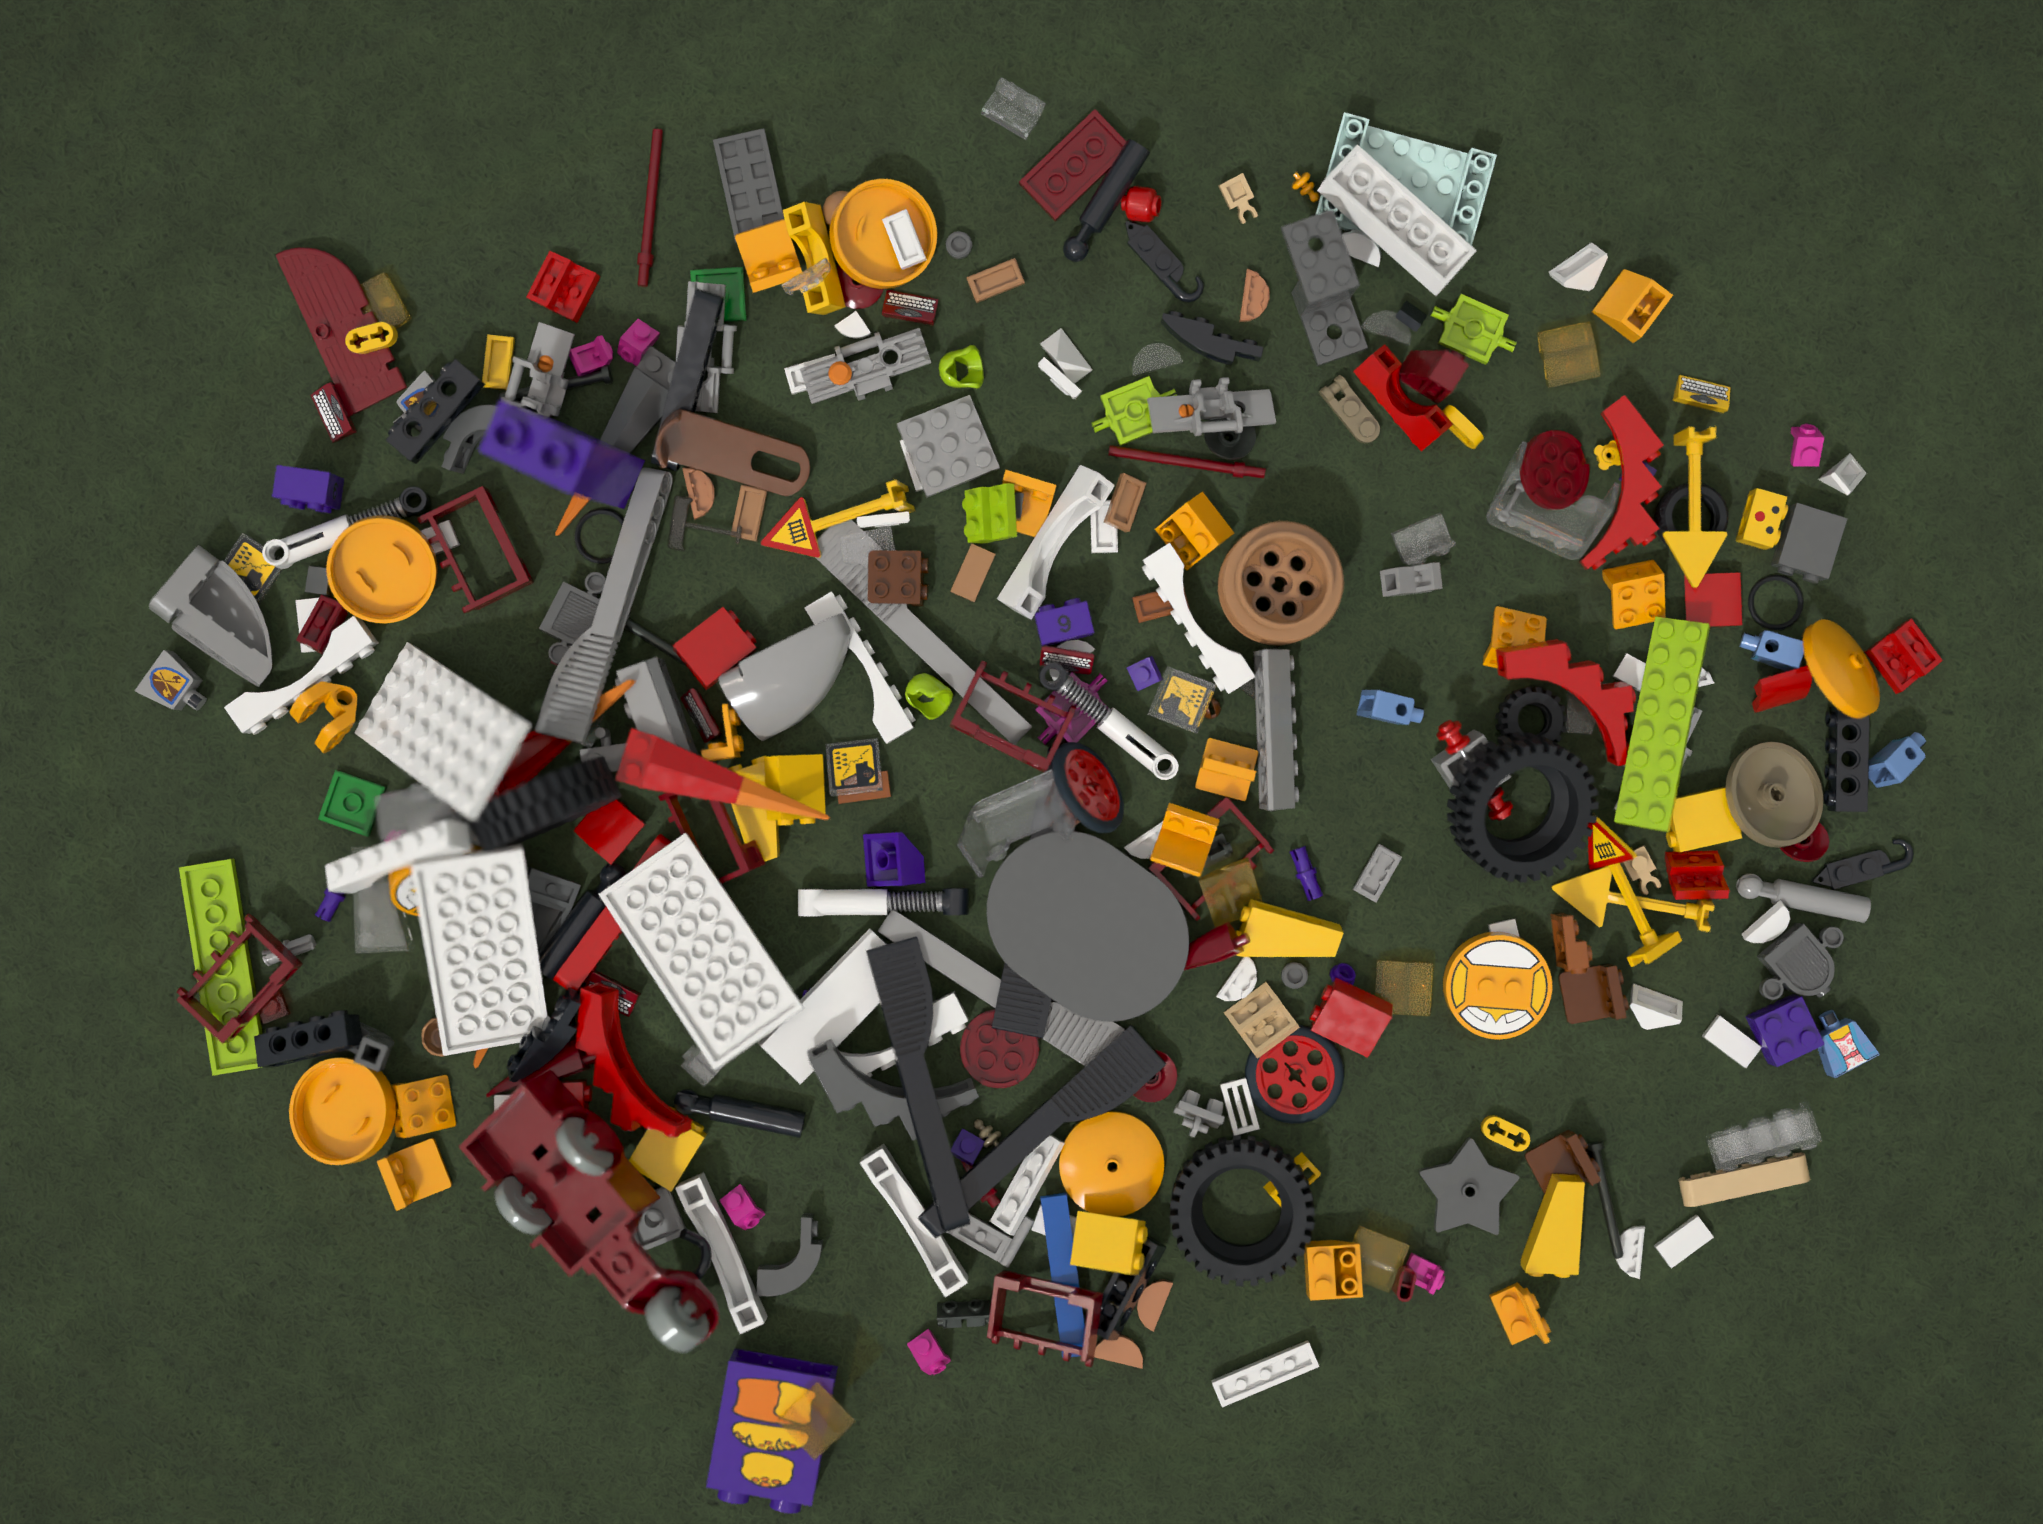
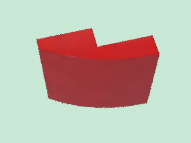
[526,251,601,323]
[1684,573,1743,627]
[1865,618,1943,694]
[1752,665,1813,713]
[573,799,646,865]
[1665,851,1730,900]

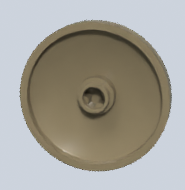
[1726,742,1823,847]

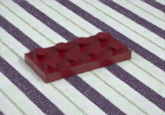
[1019,109,1126,222]

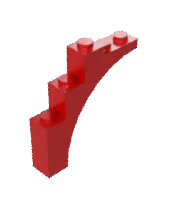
[1579,395,1664,570]
[1496,639,1636,766]
[575,983,692,1138]

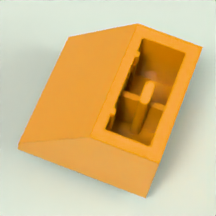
[1592,269,1673,343]
[1155,492,1234,571]
[1304,1240,1363,1300]

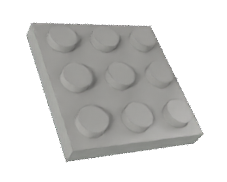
[896,395,1000,498]

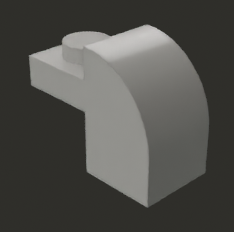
[1380,562,1443,597]

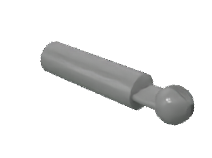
[1736,873,1871,923]

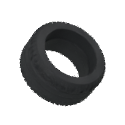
[1654,483,1729,547]

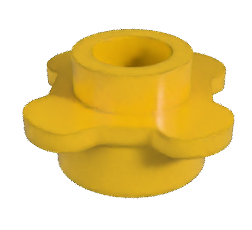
[1594,440,1621,470]

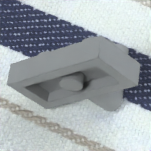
[580,727,627,772]

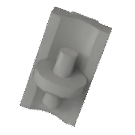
[1173,1090,1225,1137]

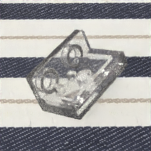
[981,77,1046,140]
[1391,513,1456,566]

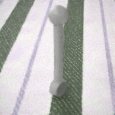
[1498,482,1525,522]

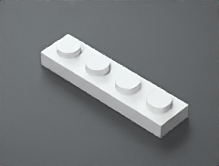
[990,1135,1065,1236]
[1211,1340,1319,1407]

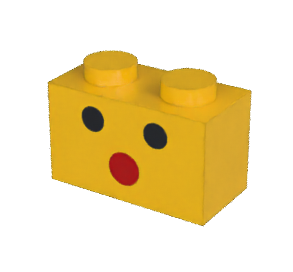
[1735,488,1788,550]

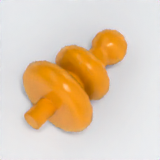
[1292,172,1319,202]

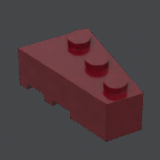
[1399,350,1469,404]

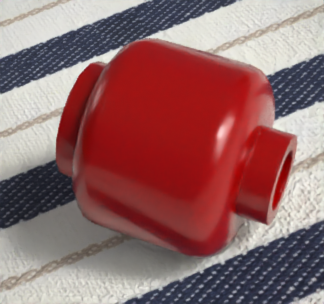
[1121,186,1161,222]

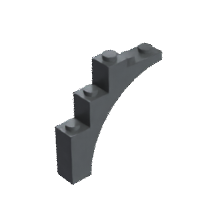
[807,1039,979,1141]

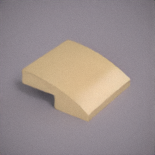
[1224,982,1300,1059]

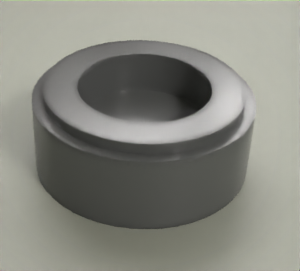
[946,231,972,259]
[1281,962,1308,989]

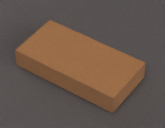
[966,258,1025,303]
[1104,473,1146,532]
[730,484,768,542]
[950,544,996,603]

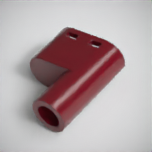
[1391,1265,1416,1302]

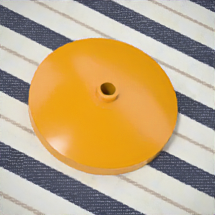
[1803,619,1880,719]
[1059,1111,1164,1217]

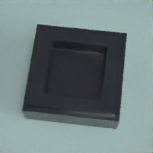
[1395,300,1427,331]

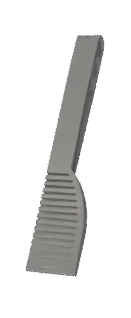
[535,467,672,744]
[815,520,1032,745]
[878,909,1125,1066]

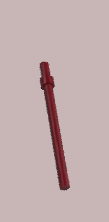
[637,129,663,287]
[1108,445,1266,479]

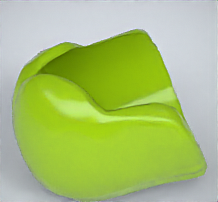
[939,345,984,389]
[905,673,953,720]

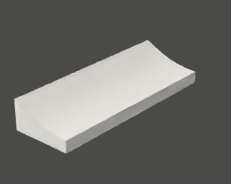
[1317,145,1477,296]
[758,929,886,1084]

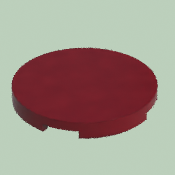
[1520,430,1589,510]
[960,1009,1039,1088]

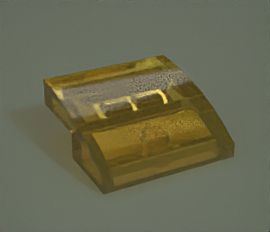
[360,273,411,335]
[1537,321,1600,388]
[1199,858,1264,927]
[1375,960,1433,1016]
[1353,1225,1410,1293]
[777,1382,855,1460]

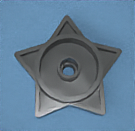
[1418,1137,1520,1235]

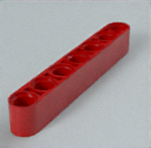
[553,834,672,992]

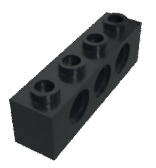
[386,359,485,464]
[1824,706,1869,812]
[254,1010,362,1068]
[1097,1235,1166,1340]

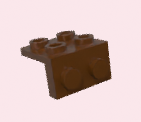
[868,550,929,606]
[1558,963,1629,1024]
[1525,1129,1601,1195]

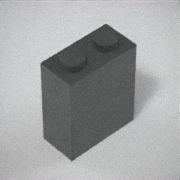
[1771,503,1848,583]

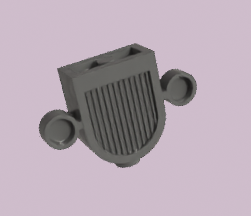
[539,572,606,664]
[1757,923,1844,1000]

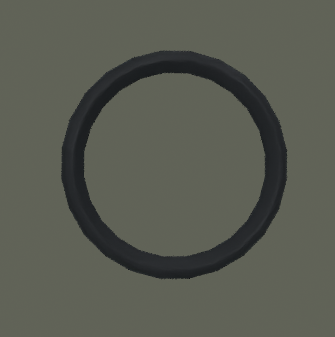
[575,509,624,564]
[1748,575,1804,630]

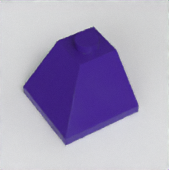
[863,832,925,887]

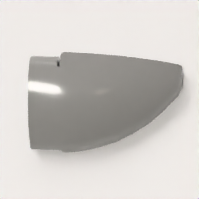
[149,545,272,687]
[719,613,850,741]

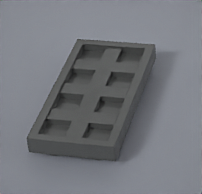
[713,128,785,244]

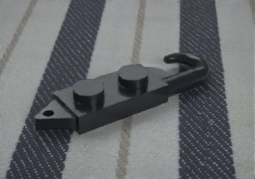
[1125,221,1204,302]
[1811,839,1914,890]

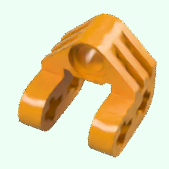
[289,681,357,753]

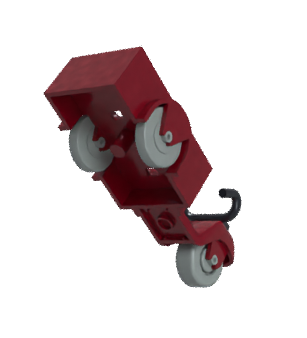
[459,1070,719,1352]

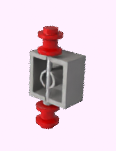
[1431,720,1513,821]

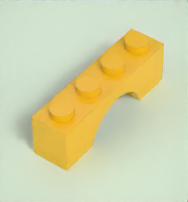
[783,202,846,315]

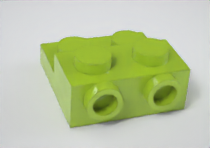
[962,483,1017,543]

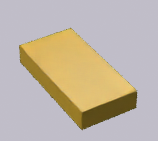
[482,334,515,390]

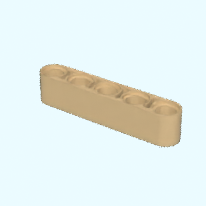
[1678,1153,1811,1207]

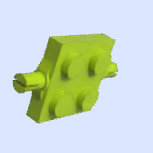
[1430,294,1517,365]
[1091,376,1177,446]

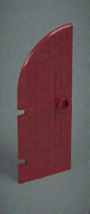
[275,247,407,416]

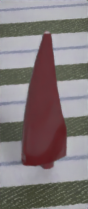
[1184,921,1251,971]
[486,1039,596,1098]

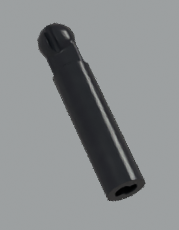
[1063,139,1150,262]
[538,863,626,979]
[674,1089,806,1138]

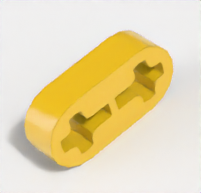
[345,322,398,354]
[1442,405,1484,449]
[1481,1115,1530,1152]

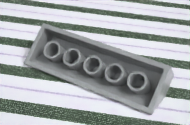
[1254,650,1299,810]

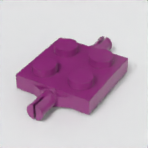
[1036,672,1109,745]

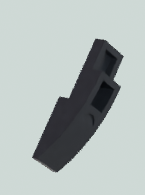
[1161,311,1264,366]
[506,988,581,1083]

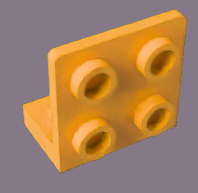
[735,219,804,293]
[1003,470,1056,537]
[1602,559,1666,629]
[1483,606,1546,669]
[701,704,744,761]
[1150,803,1220,877]
[390,1075,456,1138]
[377,1138,452,1211]
[1489,1283,1550,1345]

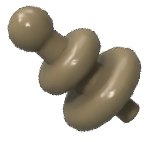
[974,1119,1002,1148]

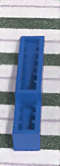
[1040,1193,1085,1358]

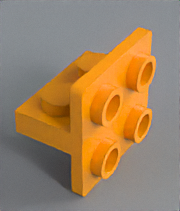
[1195,738,1258,801]

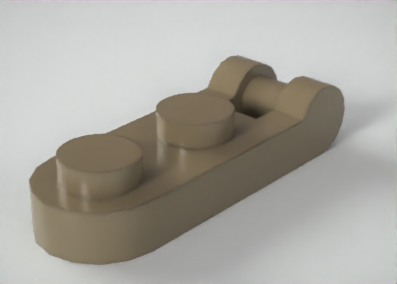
[1319,375,1380,444]

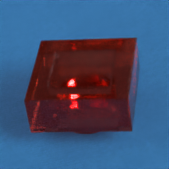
[259,989,291,1024]

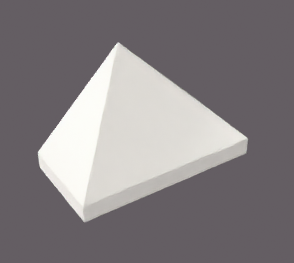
[1549,242,1608,291]
[1040,328,1092,384]
[1819,454,1867,495]
[1630,984,1683,1030]

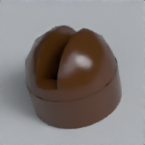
[1202,698,1221,719]

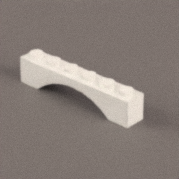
[997,465,1115,620]
[1142,543,1255,694]
[805,591,915,744]
[224,616,378,735]
[325,820,472,893]
[840,991,969,1077]
[860,1144,968,1297]
[675,1172,767,1334]

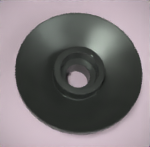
[1204,418,1256,460]

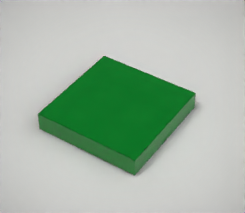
[690,267,747,322]
[318,770,387,837]

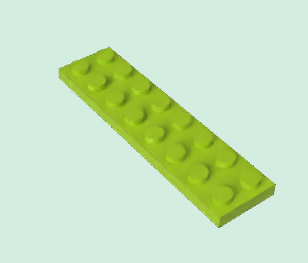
[1614,617,1710,832]
[179,859,263,1076]

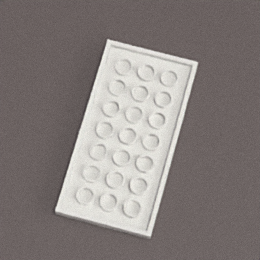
[355,642,530,820]
[599,833,804,1070]
[411,845,547,1056]

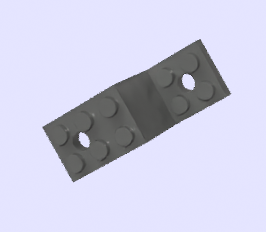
[1281,209,1368,367]

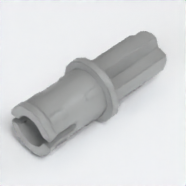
[262,935,316,966]

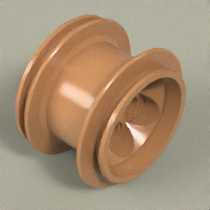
[1218,521,1343,645]

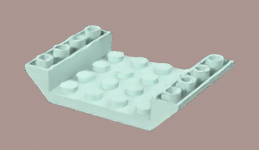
[1315,112,1497,246]

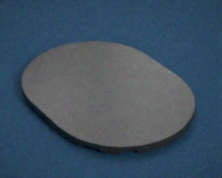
[987,831,1189,1021]

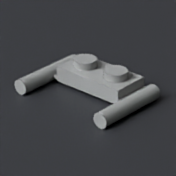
[946,1212,1034,1268]

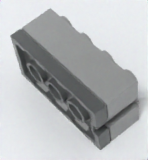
[615,657,698,755]

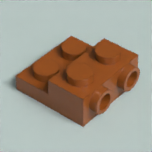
[1551,913,1592,974]

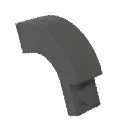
[441,405,497,474]
[328,1014,394,1072]
[757,1213,824,1296]

